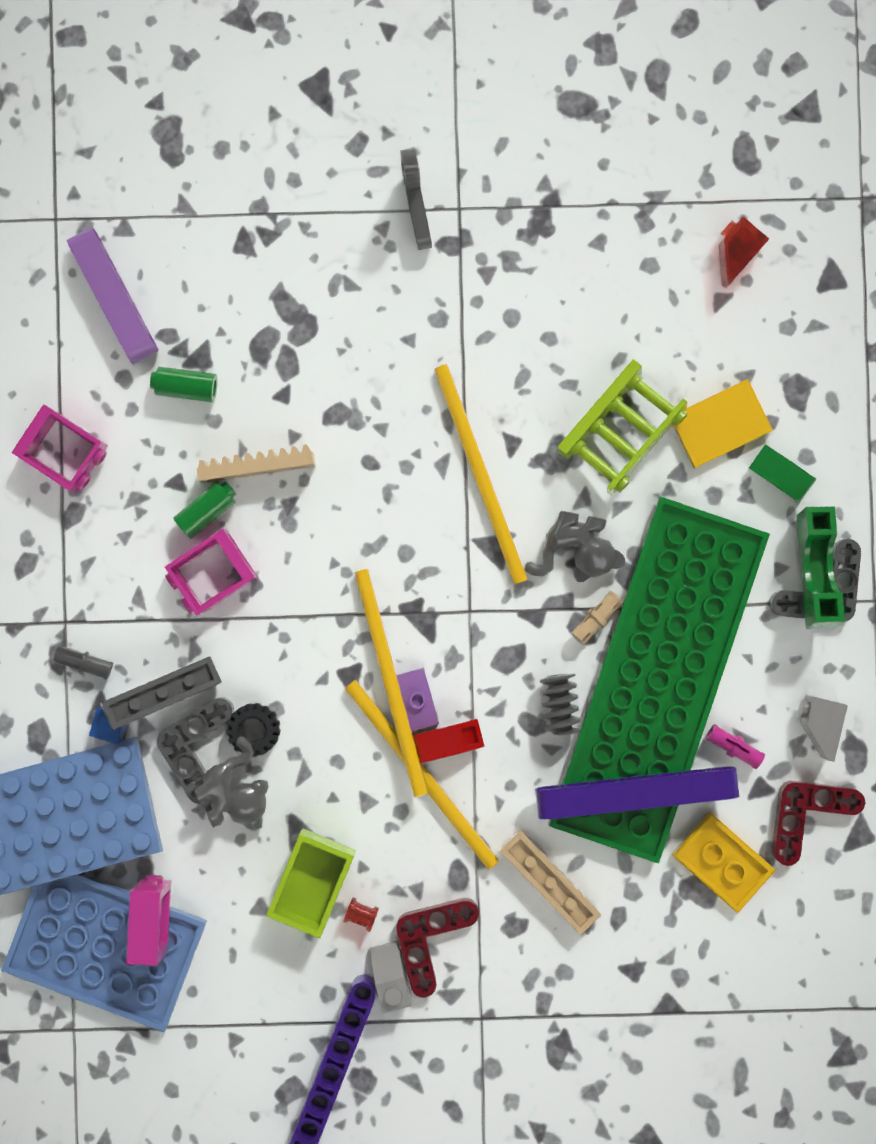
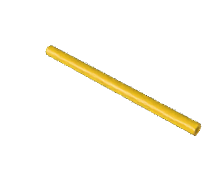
[434,364,528,585]
[354,569,428,797]
[344,679,499,870]

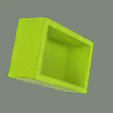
[266,828,356,938]

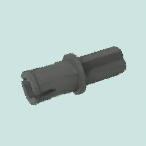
[53,646,113,680]

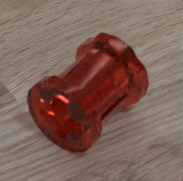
[343,897,379,933]

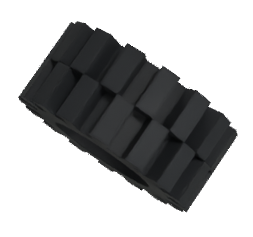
[226,703,281,757]

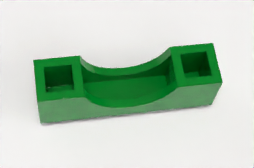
[797,506,845,629]

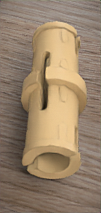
[571,591,624,645]

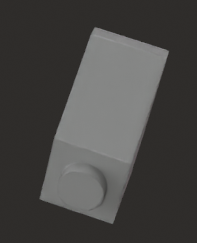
[798,695,848,762]
[370,940,412,1013]

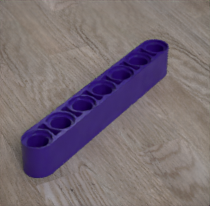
[535,766,739,819]
[288,974,377,1144]

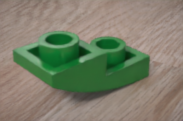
[748,444,817,503]

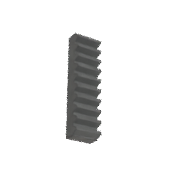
[100,656,222,731]

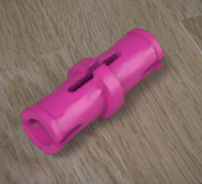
[705,724,765,769]

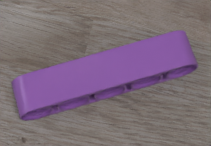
[66,227,159,365]

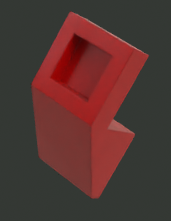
[413,719,485,763]

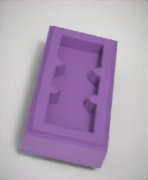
[397,668,439,732]

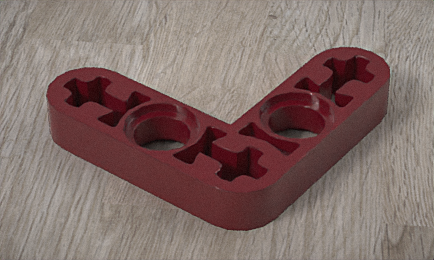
[772,780,866,866]
[397,898,479,998]

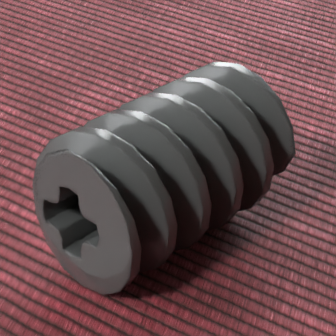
[540,674,581,735]

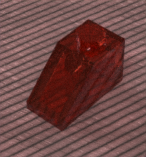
[718,216,769,289]

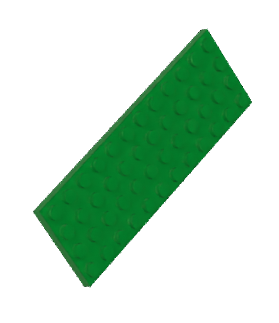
[548,496,770,864]

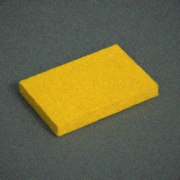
[673,379,773,469]
[671,811,776,913]

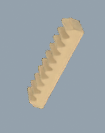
[196,444,316,483]
[499,829,601,935]

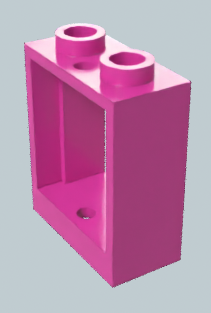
[11,404,108,493]
[164,528,258,616]
[127,875,172,966]

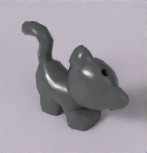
[524,511,625,582]
[192,737,269,831]

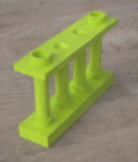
[557,359,688,496]

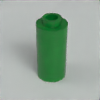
[150,366,218,403]
[173,480,237,540]

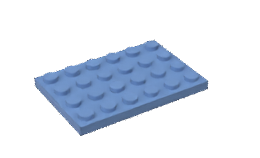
[0,737,163,895]
[1,873,208,1033]

